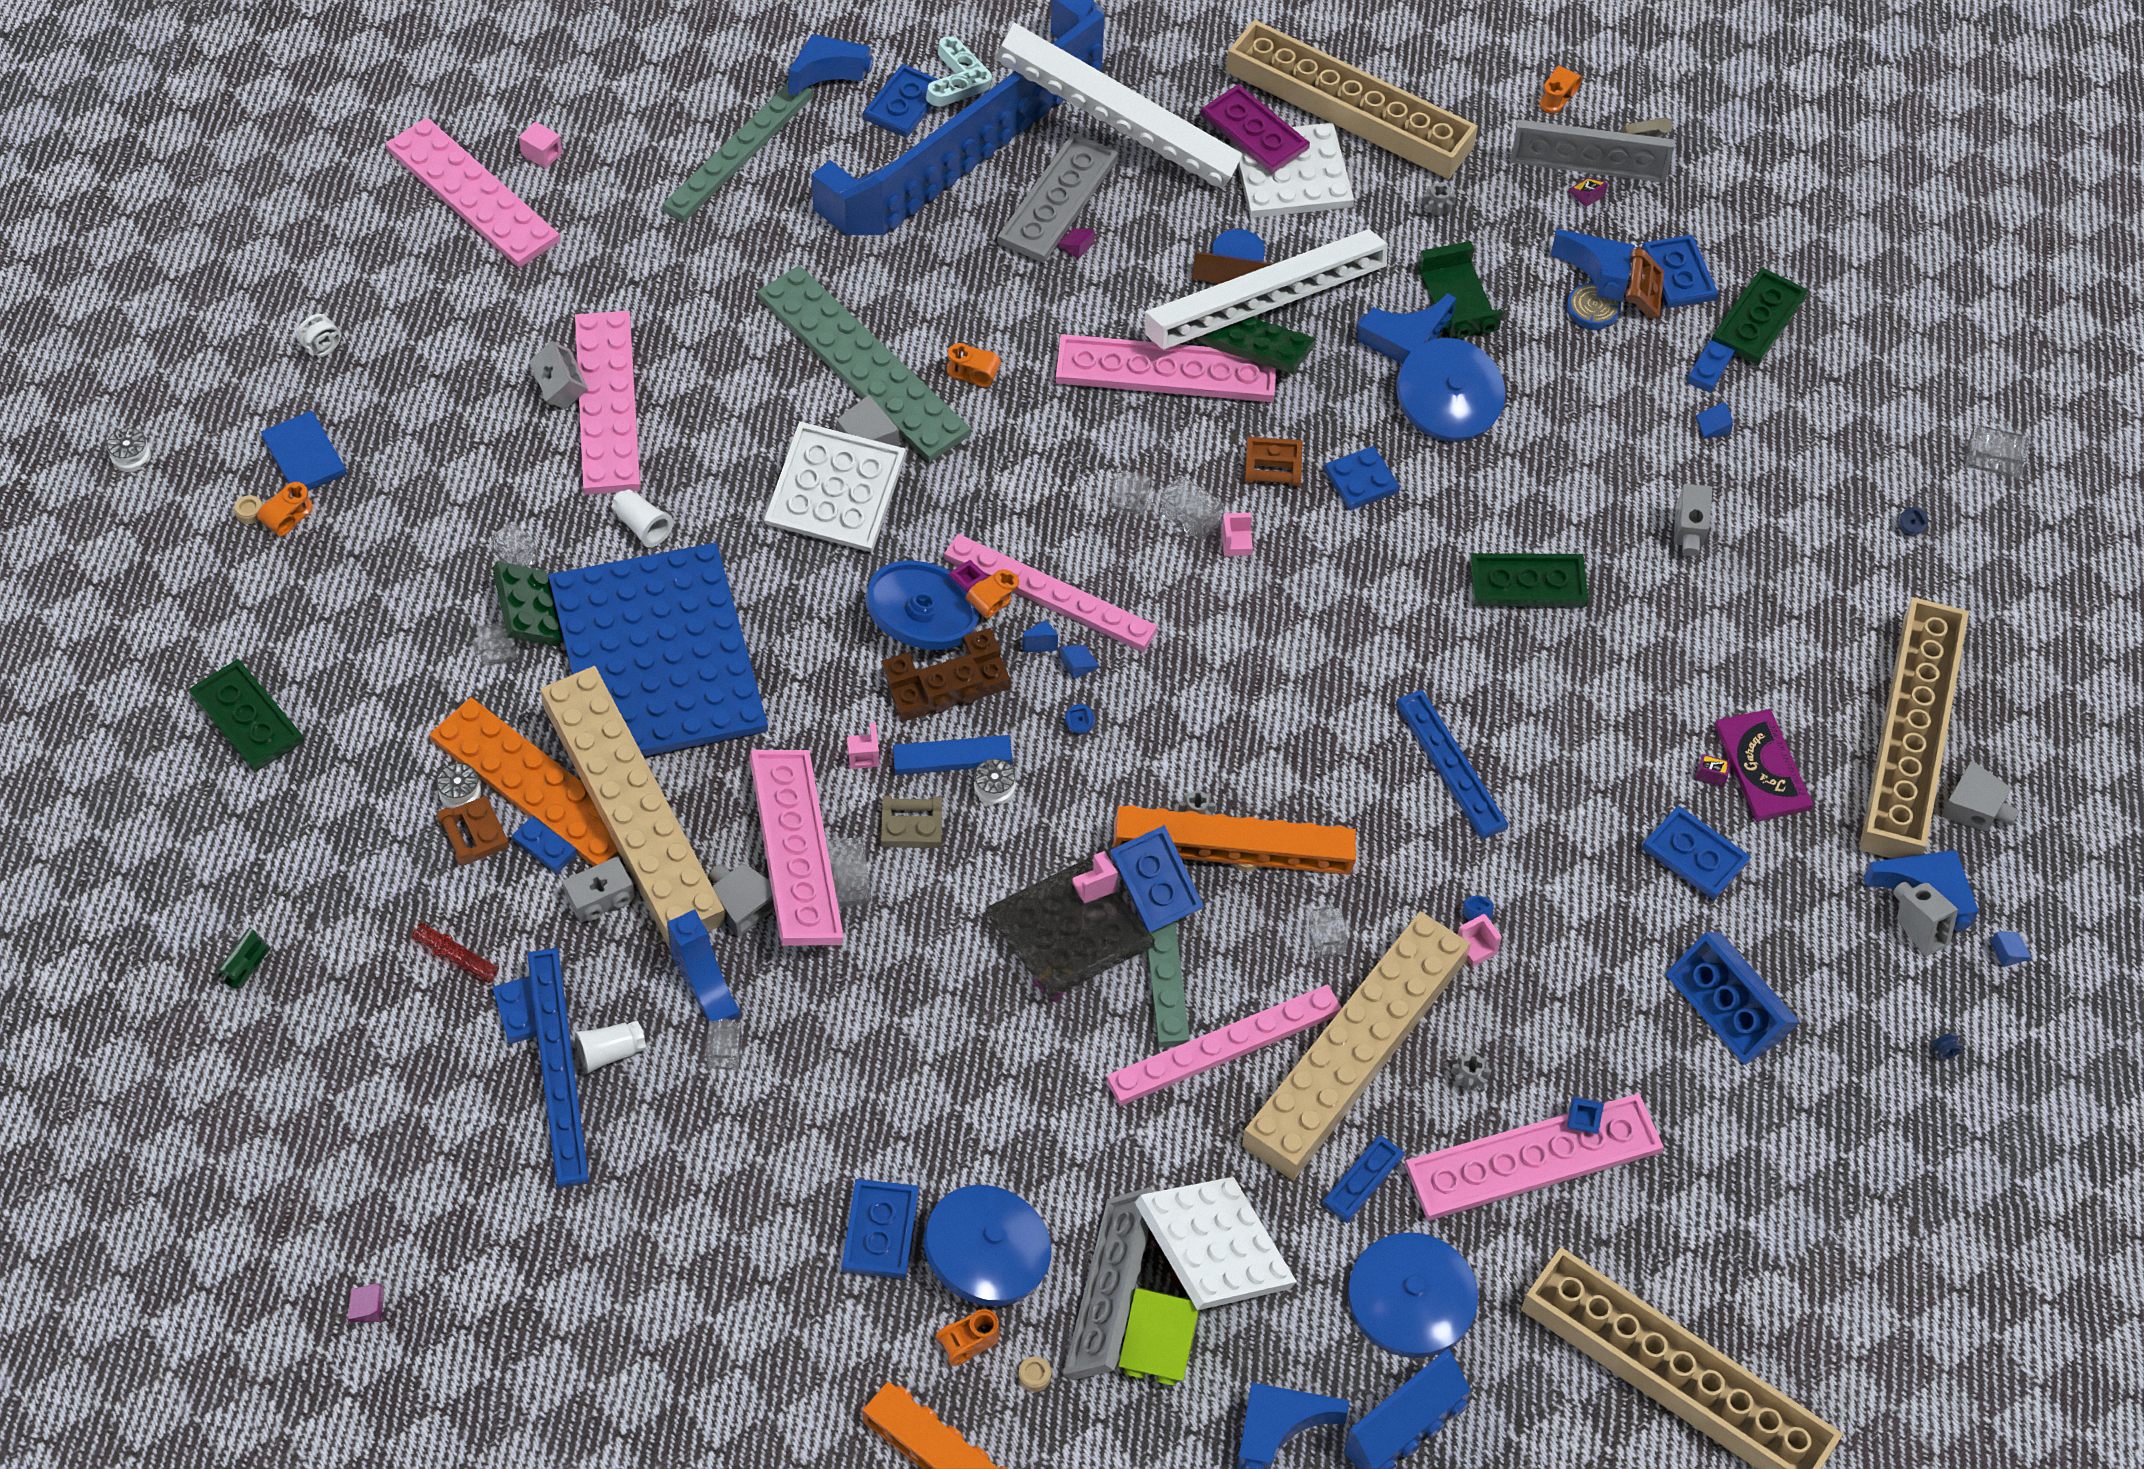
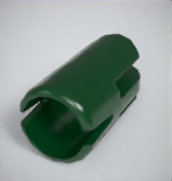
[216,928,271,989]

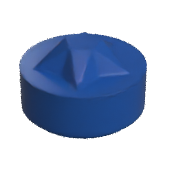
[1065,704,1095,735]
[1463,896,1494,921]

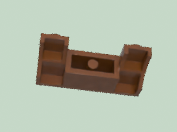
[881,628,1011,722]

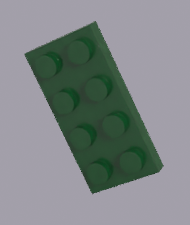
[1711,267,1809,366]
[1194,317,1316,374]
[1469,553,1589,607]
[188,658,304,773]

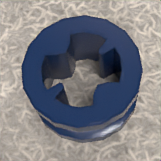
[1931,1033,1964,1060]

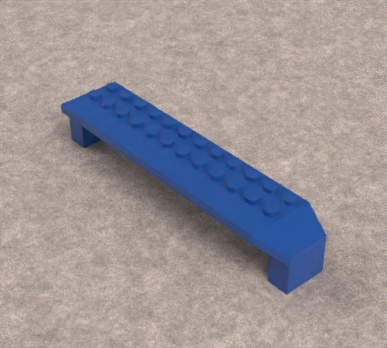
[811,0,1105,235]

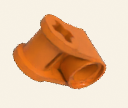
[1540,65,1582,113]
[946,343,1001,387]
[257,482,313,537]
[965,569,1019,619]
[935,1309,1000,1366]

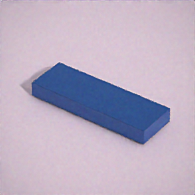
[1322,1134,1405,1224]

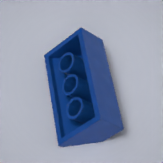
[1665,932,1800,1065]
[1344,1349,1471,1469]

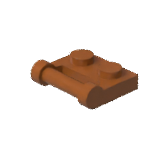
[1625,249,1664,319]
[1245,436,1303,487]
[436,795,510,866]

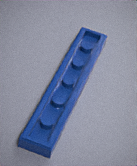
[1396,689,1509,840]

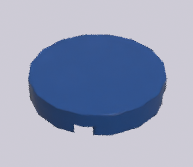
[1212,229,1265,261]

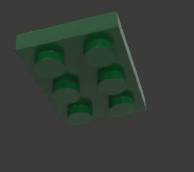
[492,561,563,647]

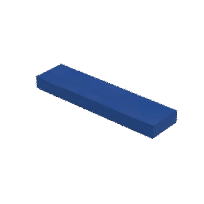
[893,735,1013,775]

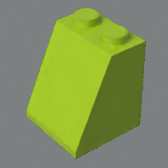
[1119,1287,1200,1386]

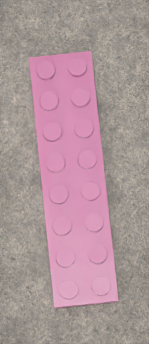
[385,117,561,268]
[575,311,641,495]
[1056,334,1276,402]
[749,750,844,946]
[1405,1093,1664,1221]

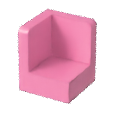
[519,122,562,169]
[1221,513,1253,556]
[847,722,879,769]
[1072,851,1118,904]
[1457,914,1502,967]

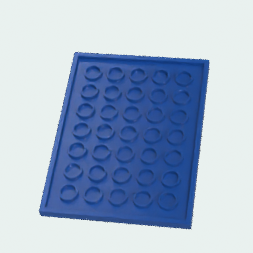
[548,542,768,756]

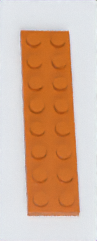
[429,697,620,867]

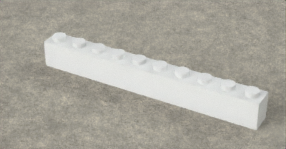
[994,22,1242,189]
[1145,229,1388,350]

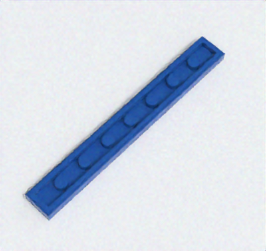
[527,948,590,1188]

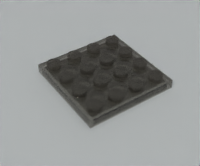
[986,857,1155,998]

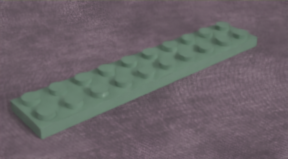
[757,265,971,463]

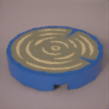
[1567,283,1621,330]

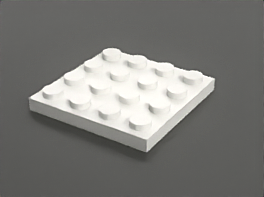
[1231,123,1354,218]
[764,421,907,553]
[1134,1177,1297,1310]

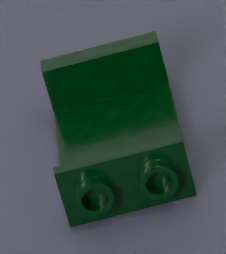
[1418,241,1503,339]

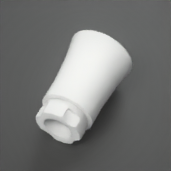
[611,489,673,547]
[575,1021,646,1074]

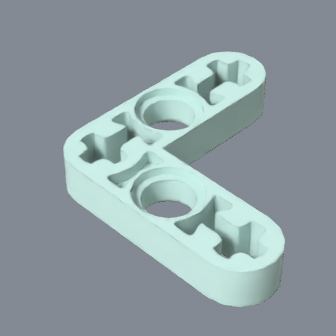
[926,36,992,106]

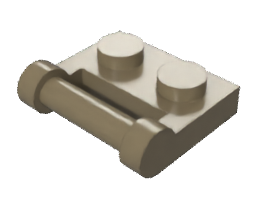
[1618,117,1673,138]
[881,796,942,848]

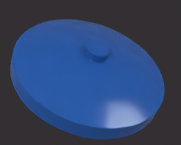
[1396,338,1505,442]
[865,560,980,650]
[924,1185,1052,1306]
[1348,1232,1478,1358]

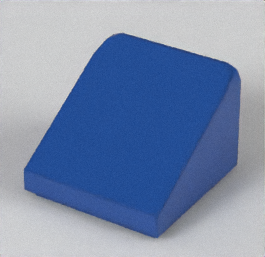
[1696,402,1733,439]
[1022,620,1058,653]
[1060,645,1099,679]
[1990,931,2032,967]
[1567,1096,1604,1134]

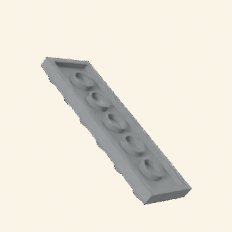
[1510,119,1675,183]
[997,133,1119,263]
[1063,1187,1156,1380]

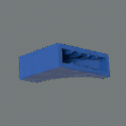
[788,34,874,95]
[1550,229,1635,302]
[1356,293,1456,364]
[1864,850,1979,931]
[667,909,741,1029]
[1237,1382,1350,1469]

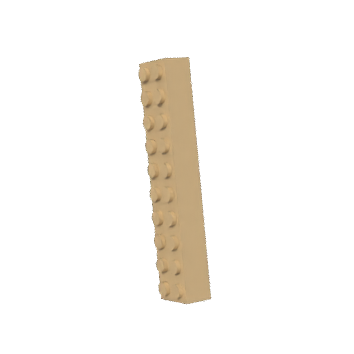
[1226,19,1478,179]
[1859,597,1969,859]
[540,666,725,949]
[1242,911,1471,1181]
[1521,1247,1843,1469]

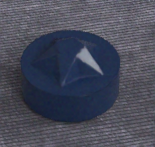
[1898,507,1928,536]

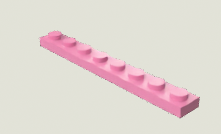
[944,534,1158,653]
[1106,984,1342,1106]

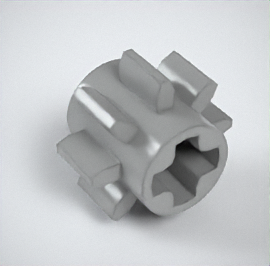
[1422,183,1456,216]
[1178,789,1216,815]
[1451,1051,1491,1092]

